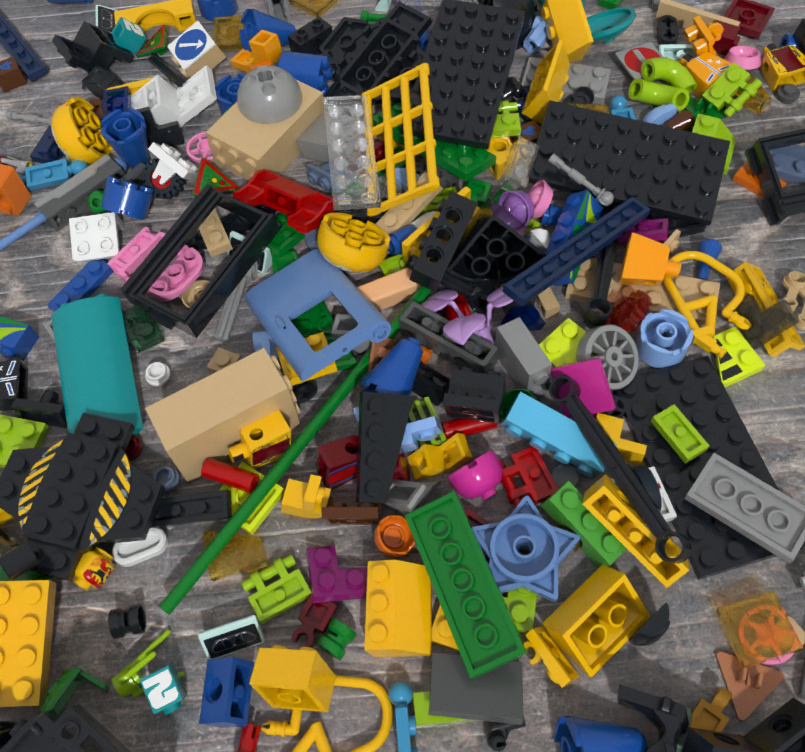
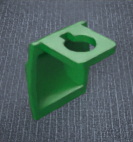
[40,668,110,714]

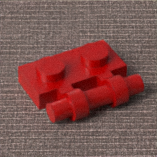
[500,446,558,508]

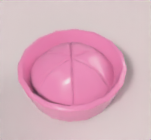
[724,46,761,70]
[527,180,553,218]

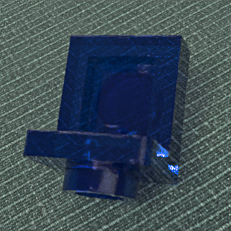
[501,305,546,331]

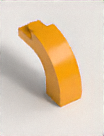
[230,30,282,73]

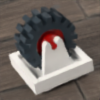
[141,142,198,199]

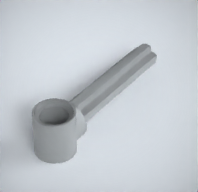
[215,261,258,342]

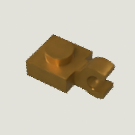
[691,686,733,732]

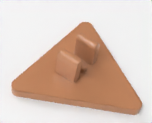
[367,337,399,374]
[716,651,785,721]

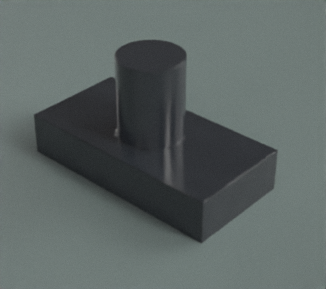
[12,390,67,428]

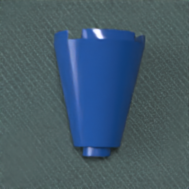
[239,9,296,52]
[100,108,150,169]
[359,337,423,396]
[554,716,648,752]

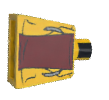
[760,43,805,92]
[227,410,291,468]

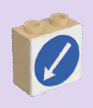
[167,21,226,78]

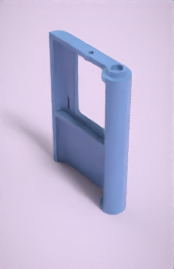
[245,249,391,382]

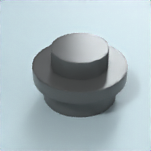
[777,84,800,104]

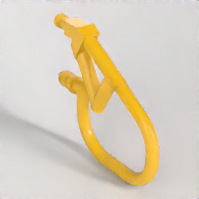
[663,251,751,359]
[261,675,393,752]

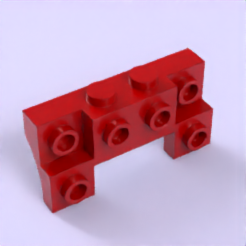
[233,169,337,233]

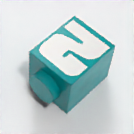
[111,17,147,53]
[140,663,187,715]

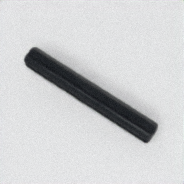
[148,53,186,87]

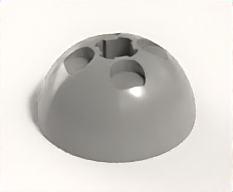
[237,65,302,124]

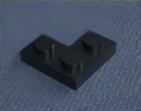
[137,106,185,148]

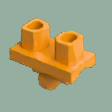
[684,15,724,56]

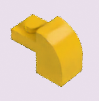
[281,474,331,519]

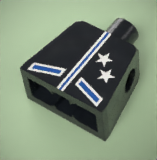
[0,357,28,411]

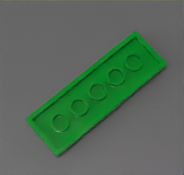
[372,103,497,182]
[404,491,528,679]

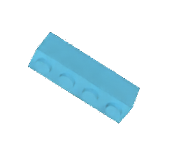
[501,391,617,477]

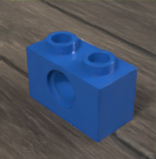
[199,657,255,728]

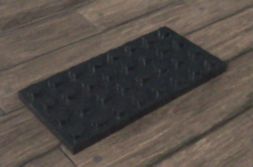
[400,0,525,150]
[526,100,730,226]
[612,356,805,580]

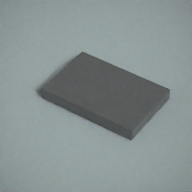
[428,652,524,725]

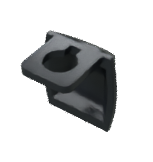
[81,64,125,104]
[630,603,670,646]

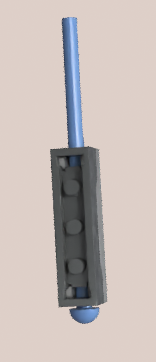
[0,154,127,251]

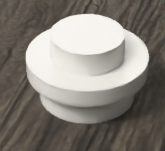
[145,362,171,386]

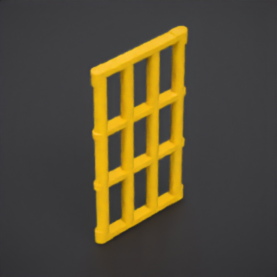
[361,63,440,217]

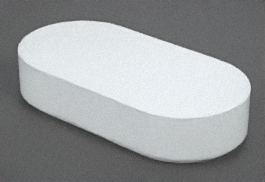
[112,527,168,567]

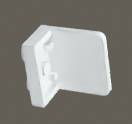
[69,212,124,263]

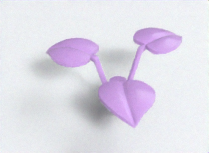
[420,287,513,345]

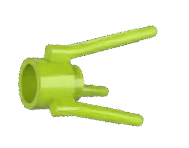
[112,629,185,698]

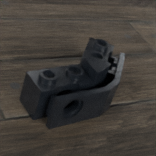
[682,698,805,752]

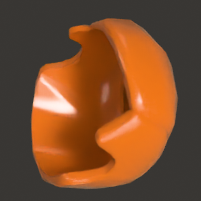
[374,515,415,558]

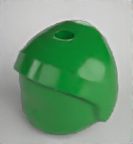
[88,190,110,214]

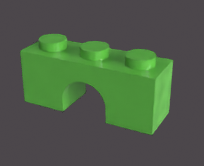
[540,481,627,568]

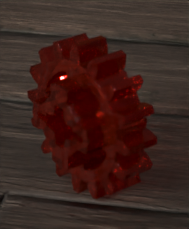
[605,290,652,333]

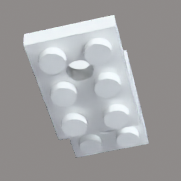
[114,65,217,128]

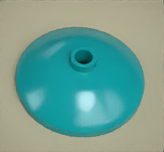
[587,7,636,43]

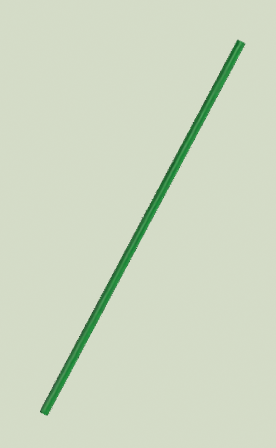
[158,181,515,615]

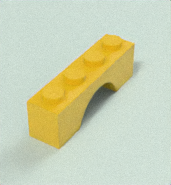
[114,0,197,33]

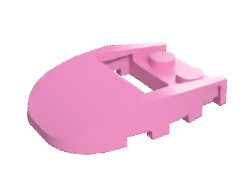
[107,227,204,302]

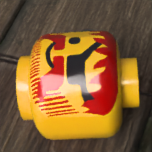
[73,546,114,591]

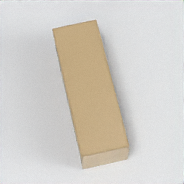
[534,287,560,319]

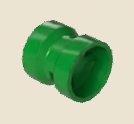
[316,618,357,661]

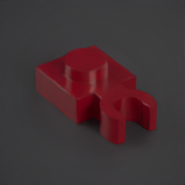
[292,593,338,648]

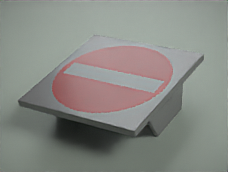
[614,42,663,81]

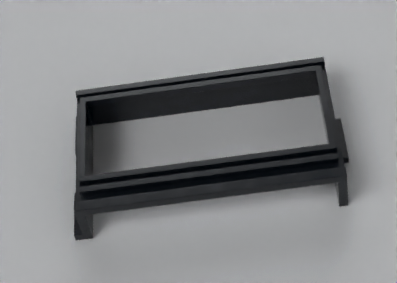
[744,129,805,226]
[120,184,283,338]

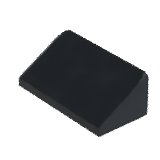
[412,362,450,406]

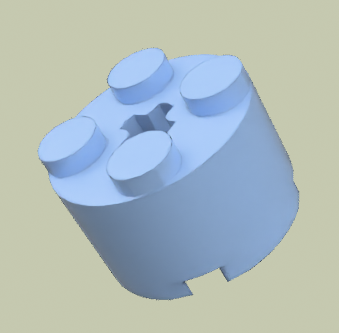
[635,309,693,369]

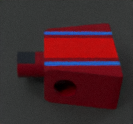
[316,435,358,491]

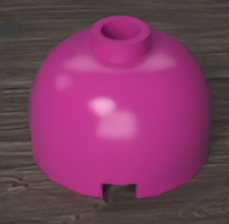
[447,450,503,501]

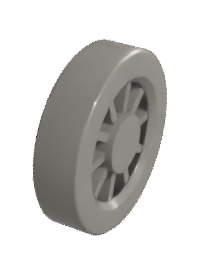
[576,325,639,390]

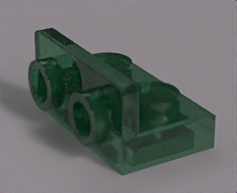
[121,306,166,353]

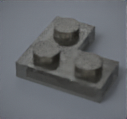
[733,294,799,350]

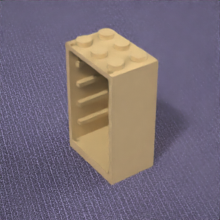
[206,80,326,181]
[145,348,301,484]

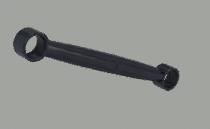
[583,203,620,326]
[549,375,692,564]

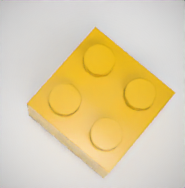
[249,645,336,712]

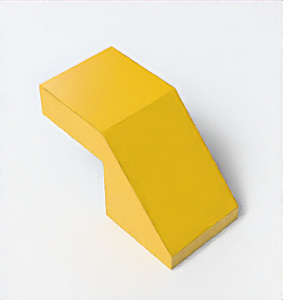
[596,413,647,465]
[407,433,473,481]

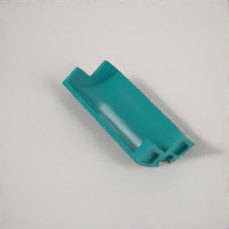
[51,294,143,436]

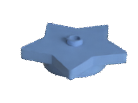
[472,495,580,602]

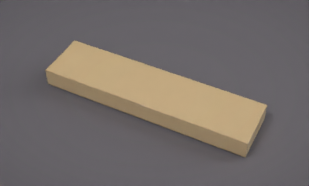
[655,0,740,28]

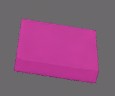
[551,357,616,418]

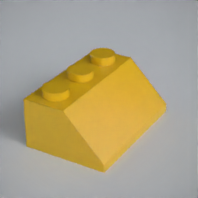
[541,0,593,63]
[521,39,570,124]
[364,560,432,658]
[542,564,651,678]

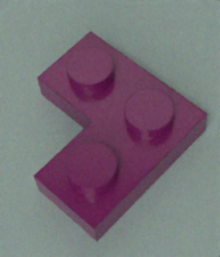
[618,218,669,243]
[306,546,367,603]

